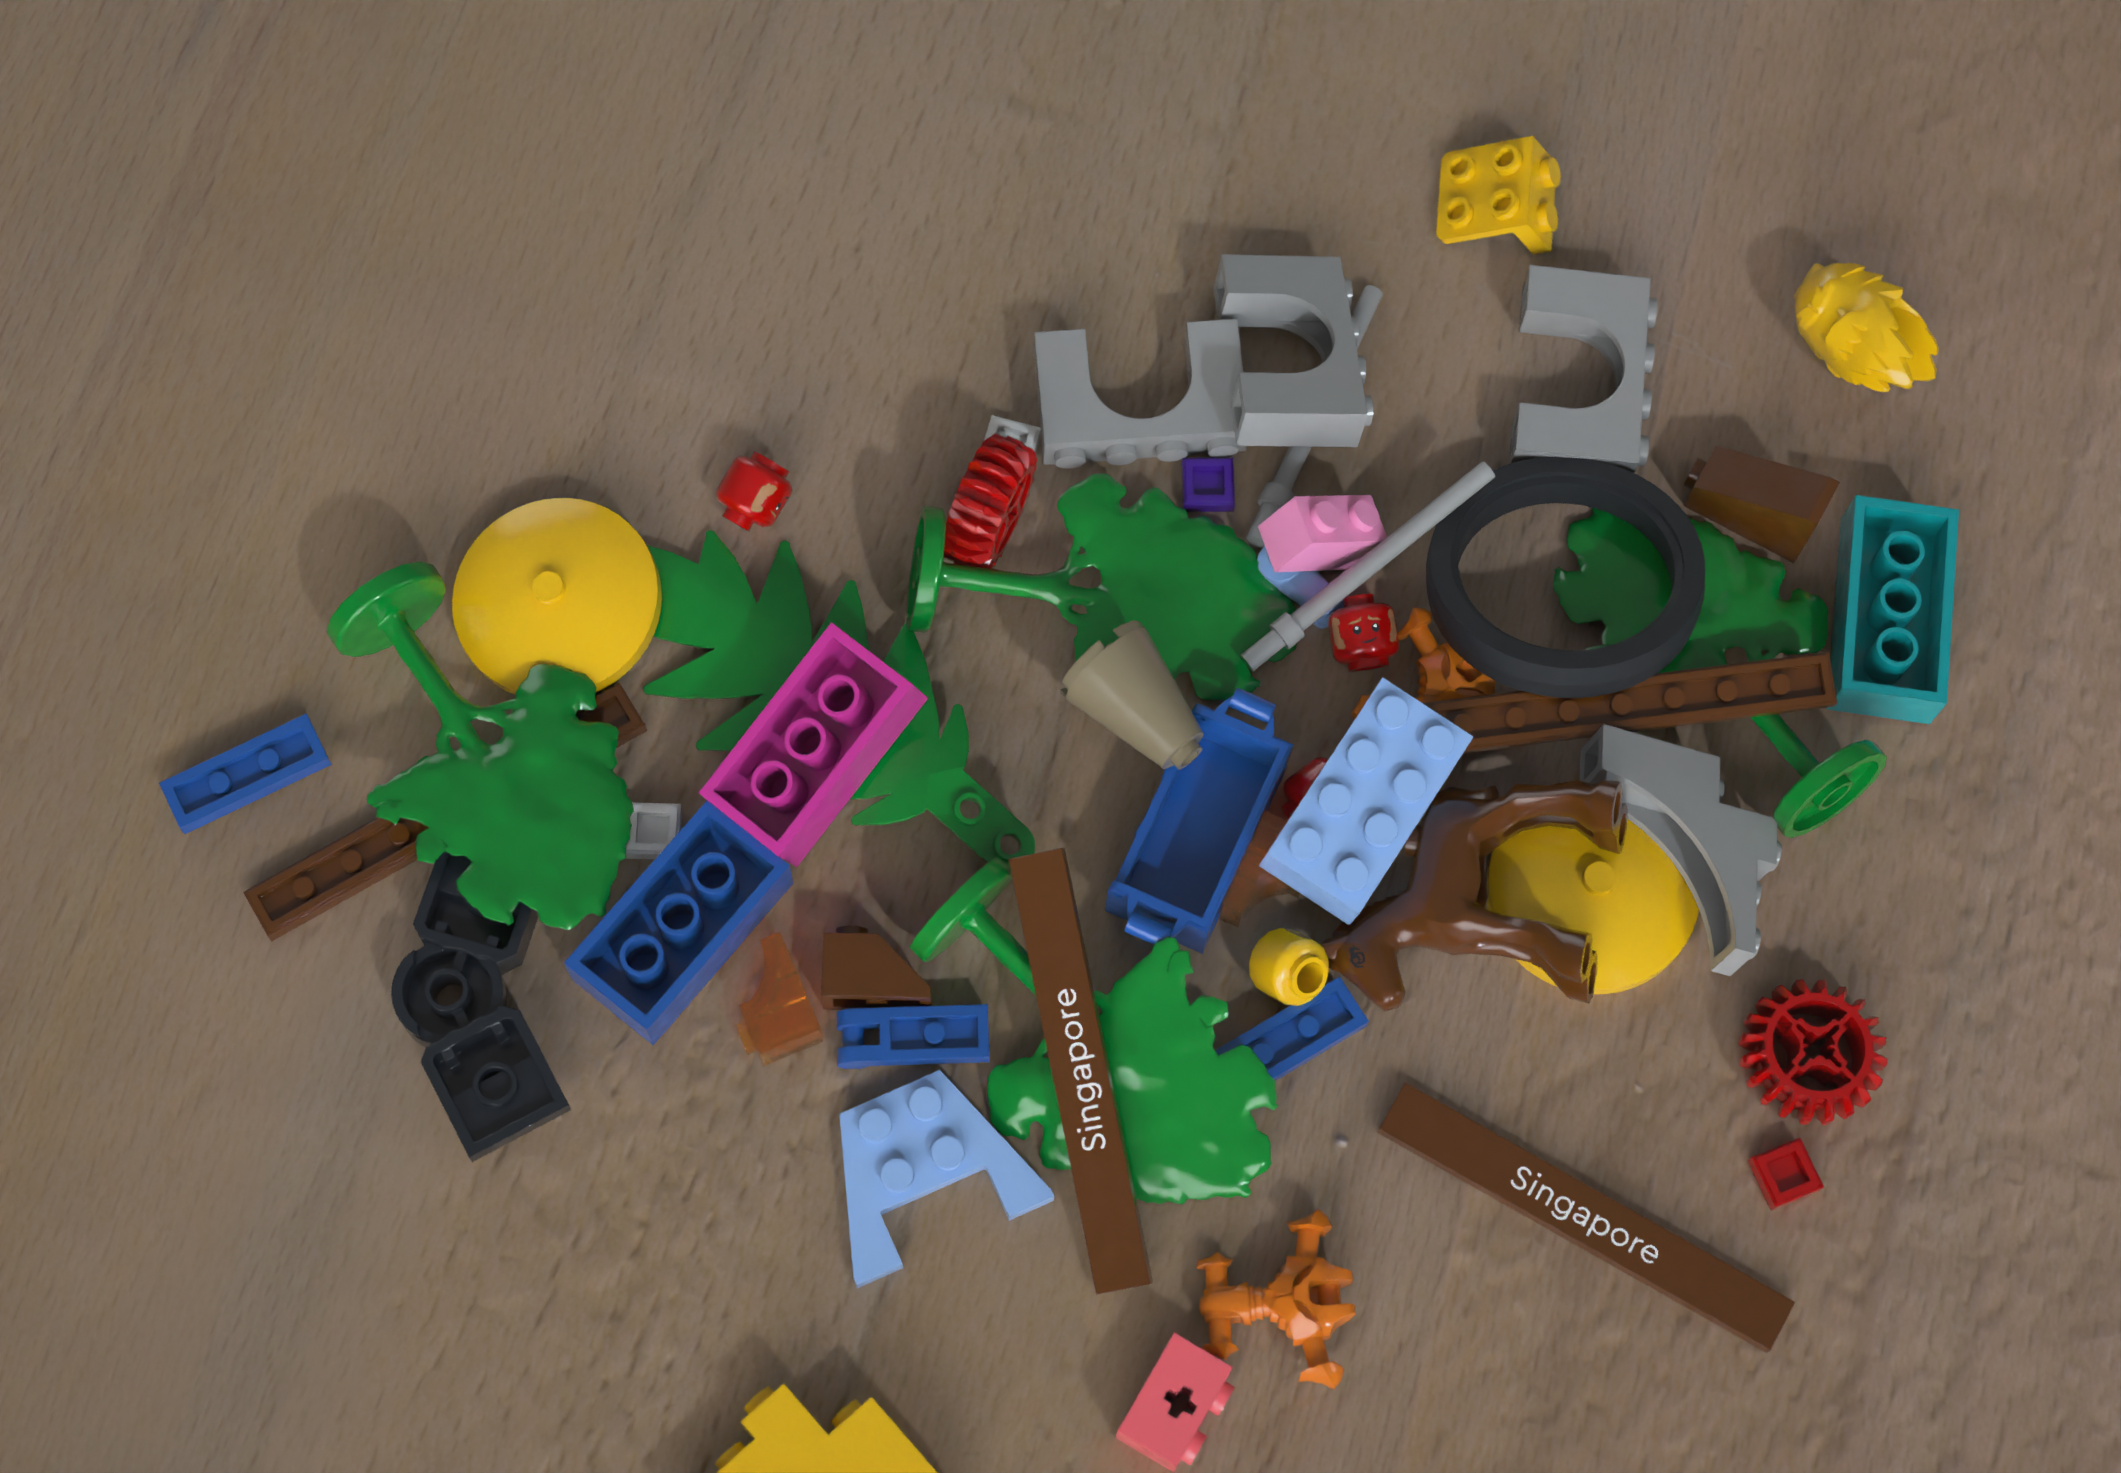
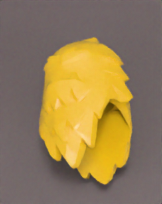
[1794,263,1939,392]

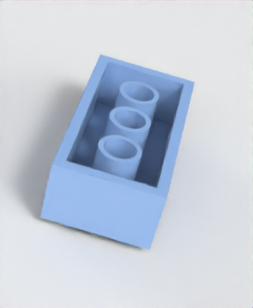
[1259,678,1473,925]

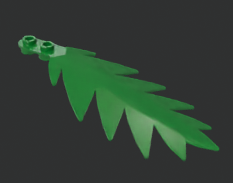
[643,530,1035,865]

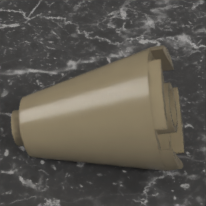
[1060,620,1204,770]

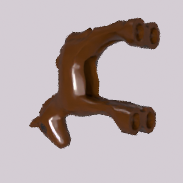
[1320,780,1628,1011]

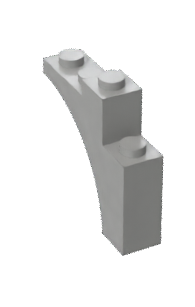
[1579,724,1782,976]

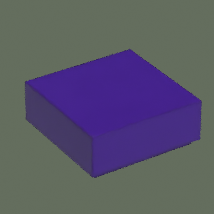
[1181,458,1235,512]

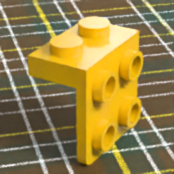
[1436,136,1561,255]

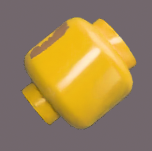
[1249,928,1329,1006]

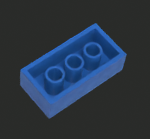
[564,800,793,1046]

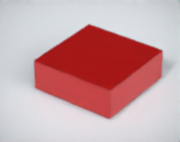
[1747,1137,1824,1211]

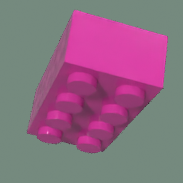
[699,622,928,867]

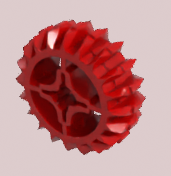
[943,433,1037,568]
[1738,979,1888,1125]

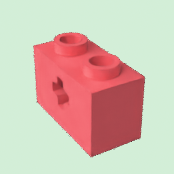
[1116,1333,1235,1473]

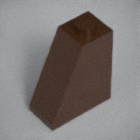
[1684,445,1840,563]

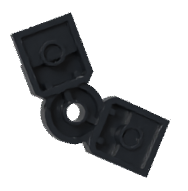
[391,851,572,1162]

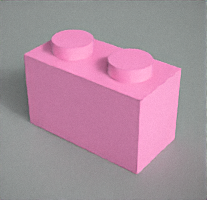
[1258,495,1387,572]

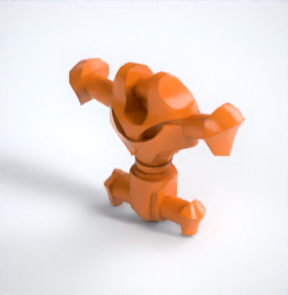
[1351,608,1497,750]
[1196,1209,1356,1390]

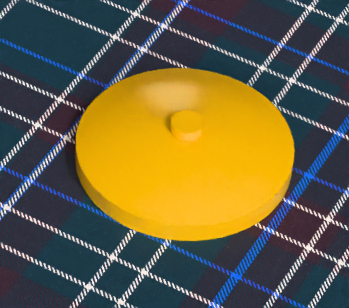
[452,498,662,695]
[1486,819,1699,994]

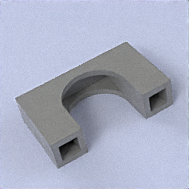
[1213,254,1373,447]
[1509,265,1658,473]
[1034,319,1247,469]

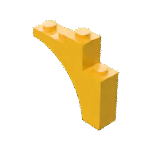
[715,1384,937,1473]

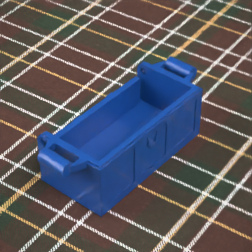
[1105,688,1293,954]

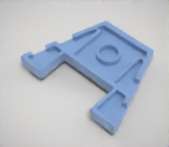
[839,1070,1054,1288]

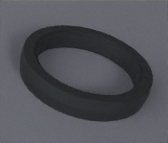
[1426,457,1705,698]

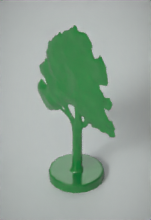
[906,473,1297,700]
[1553,508,1887,838]
[326,561,634,930]
[909,856,1278,1205]

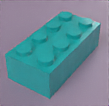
[1826,495,1959,724]

